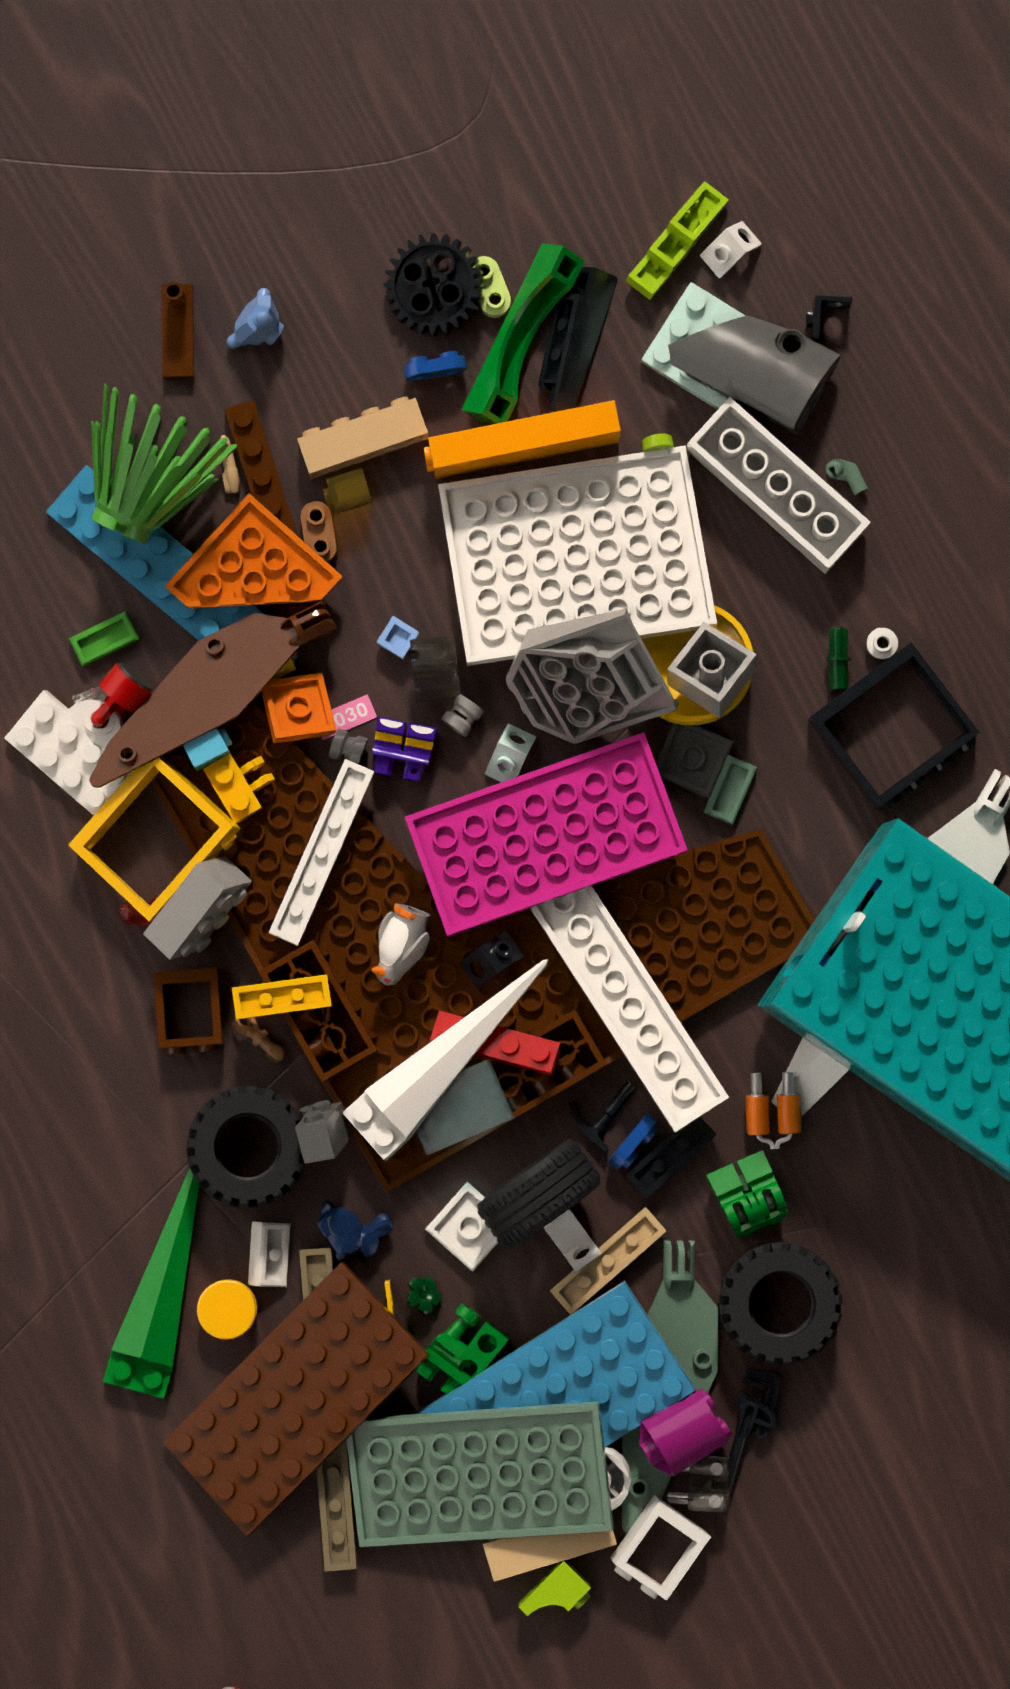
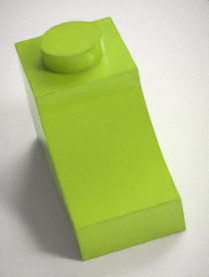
[518,1560,591,1616]

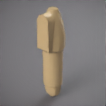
[220,435,240,494]

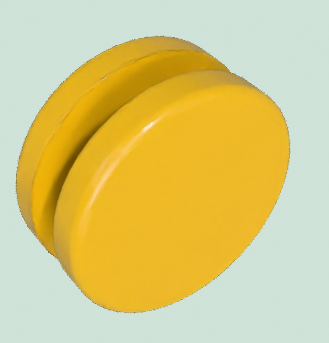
[197,1279,258,1340]

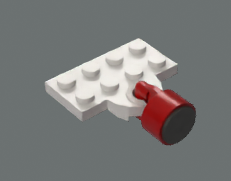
[4,662,153,815]

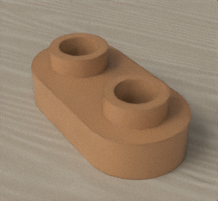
[300,501,337,563]

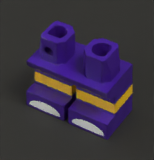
[372,716,437,783]

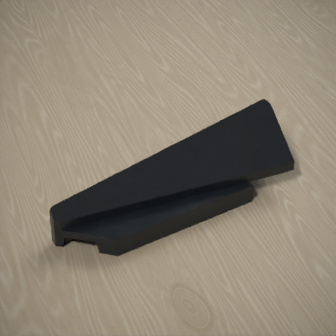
[538,267,617,412]

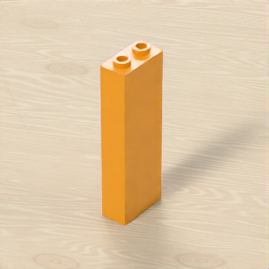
[424,400,621,479]

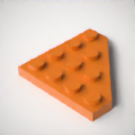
[165,494,343,609]

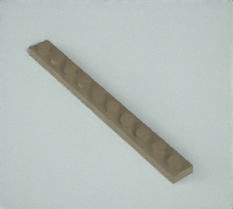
[299,1247,357,1572]

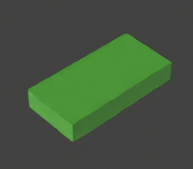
[69,611,140,668]

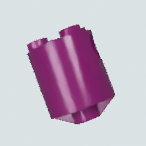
[639,1388,733,1477]

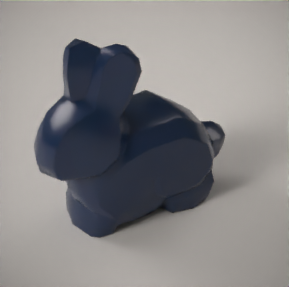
[317,1201,394,1263]

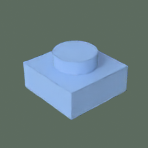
[376,616,420,660]

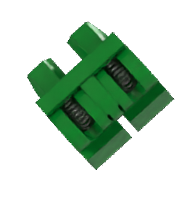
[706,1150,789,1238]

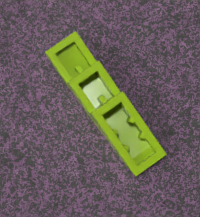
[625,181,729,300]

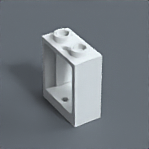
[610,1495,711,1601]

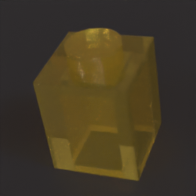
[322,468,372,514]

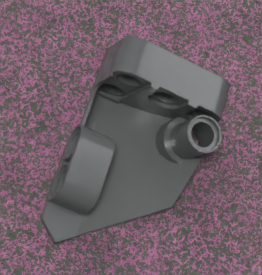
[668,315,841,435]

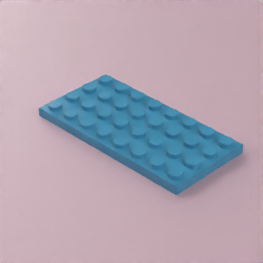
[415,1281,695,1447]

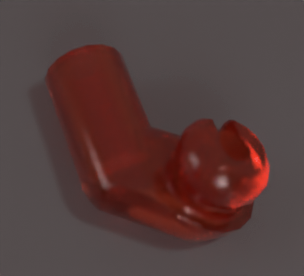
[118,895,158,925]

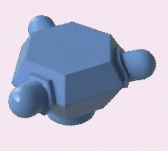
[227,288,284,349]

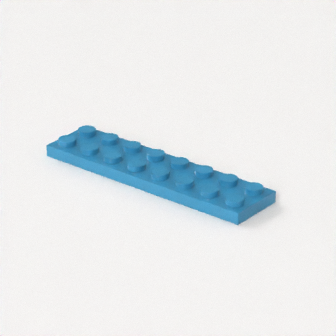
[46,465,264,641]

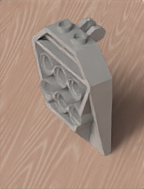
[506,609,679,744]

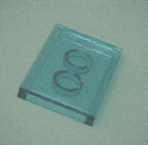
[416,1059,514,1155]

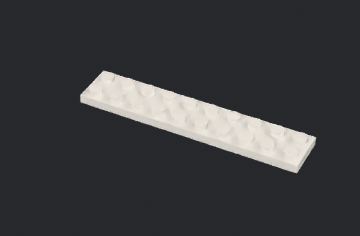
[530,886,729,1133]

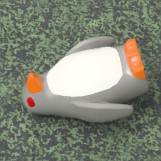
[372,903,431,985]

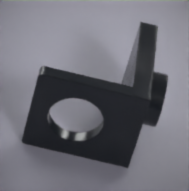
[806,295,852,342]
[460,931,524,989]

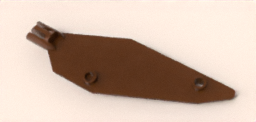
[89,601,337,788]

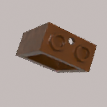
[153,967,225,1054]

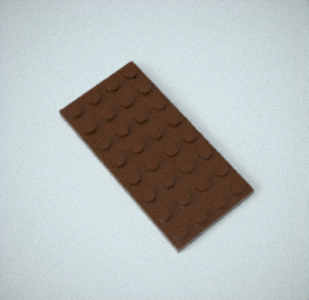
[163,1262,430,1536]

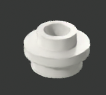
[866,628,898,659]

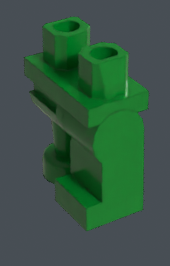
[417,1303,509,1395]

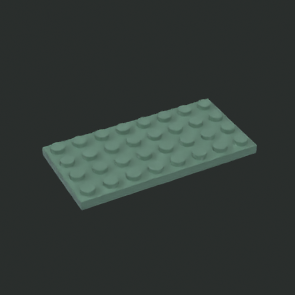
[346,1401,614,1547]

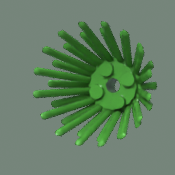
[91,384,237,544]

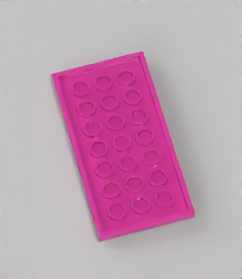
[405,732,688,937]

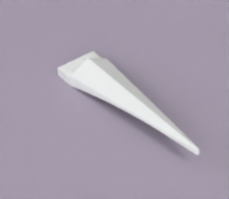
[343,959,549,1161]

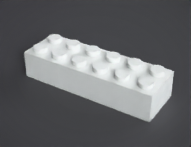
[686,397,871,574]

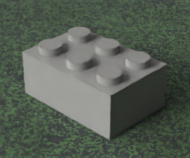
[143,856,252,960]

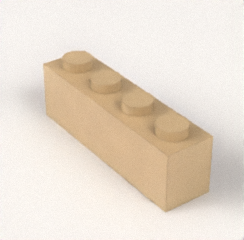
[297,396,428,479]
[483,1530,617,1582]

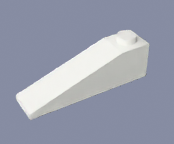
[772,1038,849,1117]

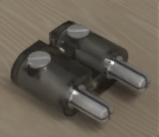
[667,1455,731,1514]

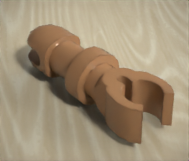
[232,1017,286,1063]

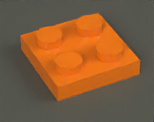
[261,673,336,743]

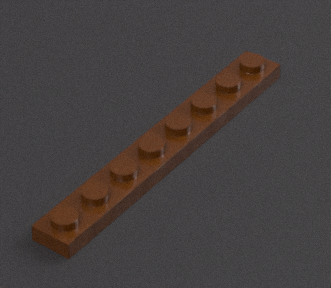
[224,399,330,645]

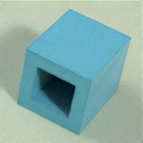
[183,727,233,771]

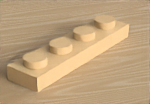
[550,1207,666,1315]

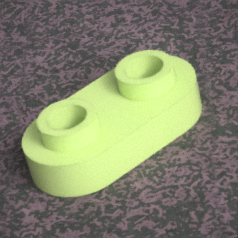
[473,256,511,318]

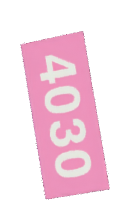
[321,694,377,740]

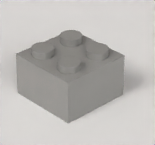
[667,622,756,718]

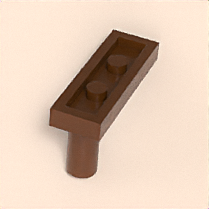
[161,281,195,379]

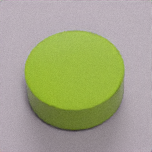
[641,433,674,452]

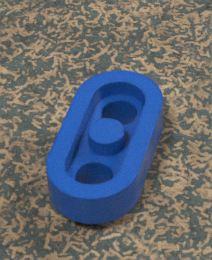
[404,351,467,381]
[608,1113,658,1170]

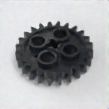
[383,233,485,336]

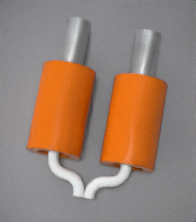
[745,1072,802,1149]

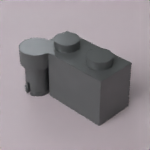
[295,1100,351,1164]

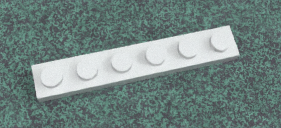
[269,759,374,946]

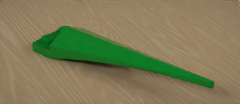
[103,1168,199,1399]

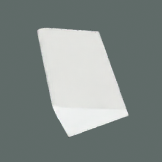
[248,1221,291,1287]

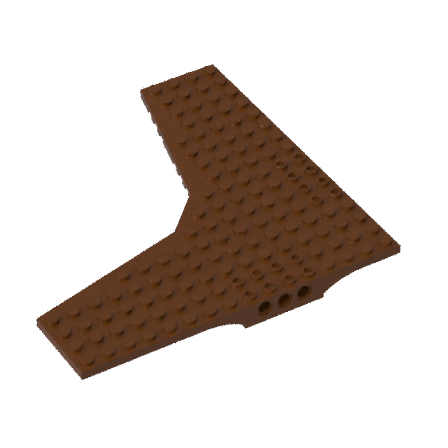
[151,701,815,1193]

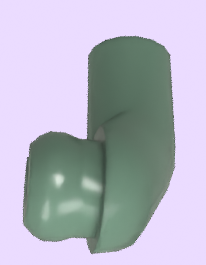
[825,459,868,496]

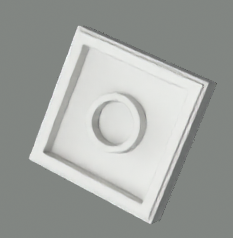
[425,1181,498,1272]

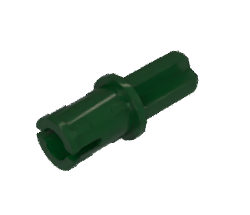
[826,627,851,690]

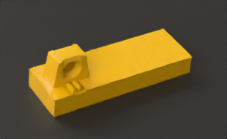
[232,974,332,1020]

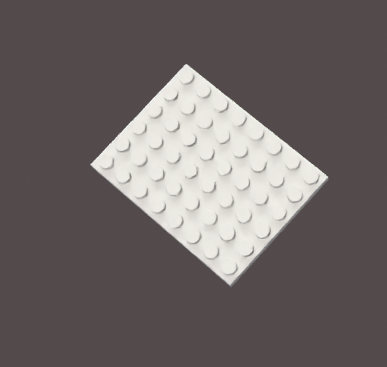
[438,445,717,666]

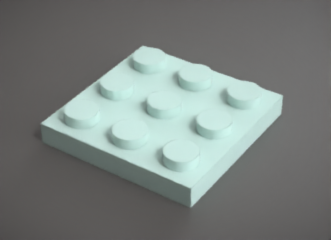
[641,282,745,410]

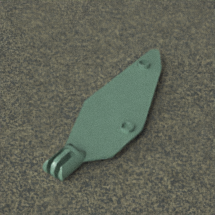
[621,1240,718,1533]

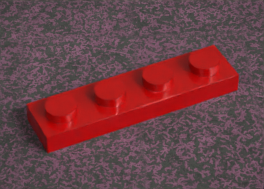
[430,1011,562,1076]

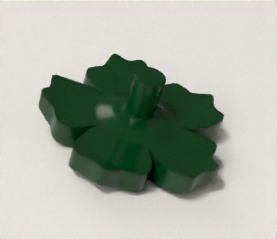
[406,1276,441,1315]

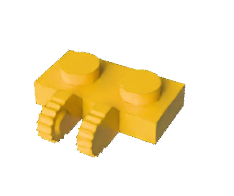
[203,753,274,824]

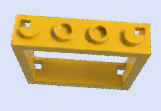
[68,756,241,922]

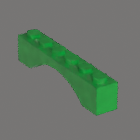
[461,243,585,425]

